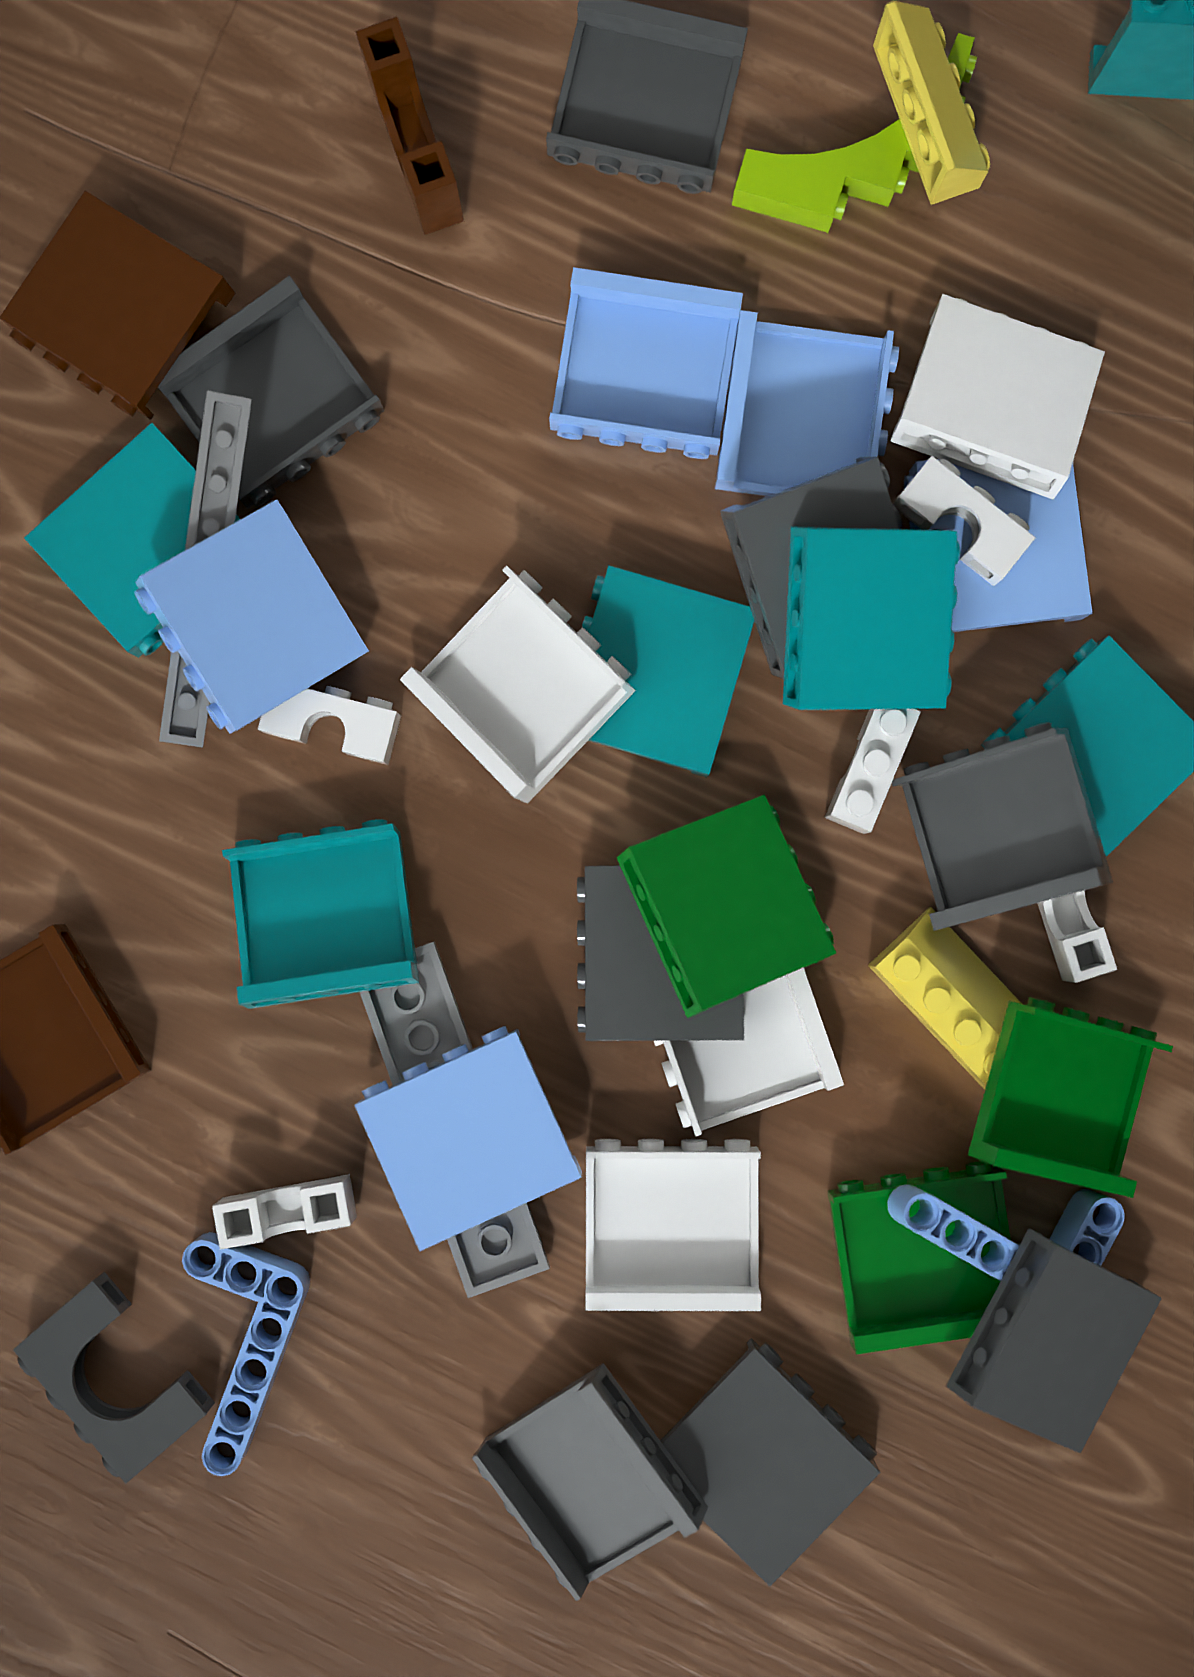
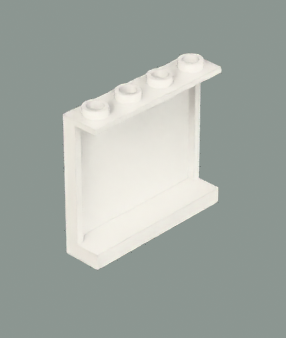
[890,294,1105,500]
[400,566,636,804]
[654,968,844,1136]
[586,1139,761,1311]

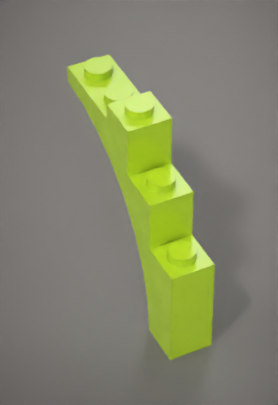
[732,33,977,233]

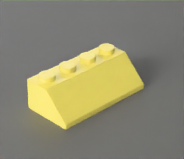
[873,1,990,205]
[868,907,1022,1090]

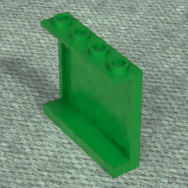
[617,794,836,1018]
[968,997,1173,1198]
[827,1161,1011,1355]

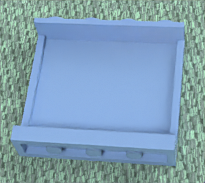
[549,267,743,459]
[715,310,899,496]
[904,459,1092,632]
[134,499,369,734]
[355,1026,582,1251]

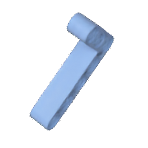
[888,1184,1124,1281]
[182,1232,310,1476]

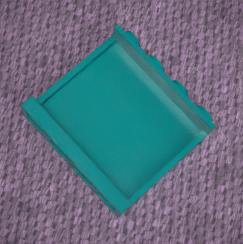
[1088,0,1194,100]
[24,423,241,658]
[783,527,960,710]
[582,565,754,778]
[981,636,1194,857]
[222,819,419,1009]

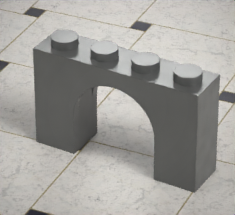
[13,1272,215,1484]

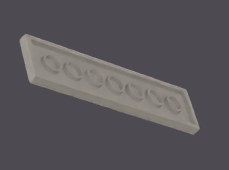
[360,941,550,1298]

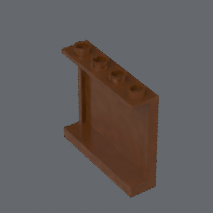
[0,190,236,420]
[0,924,151,1155]

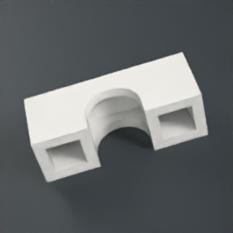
[893,456,1036,586]
[258,686,401,765]
[824,709,921,834]
[1038,890,1117,983]
[212,1174,357,1250]

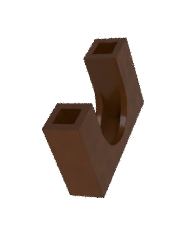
[355,17,464,235]

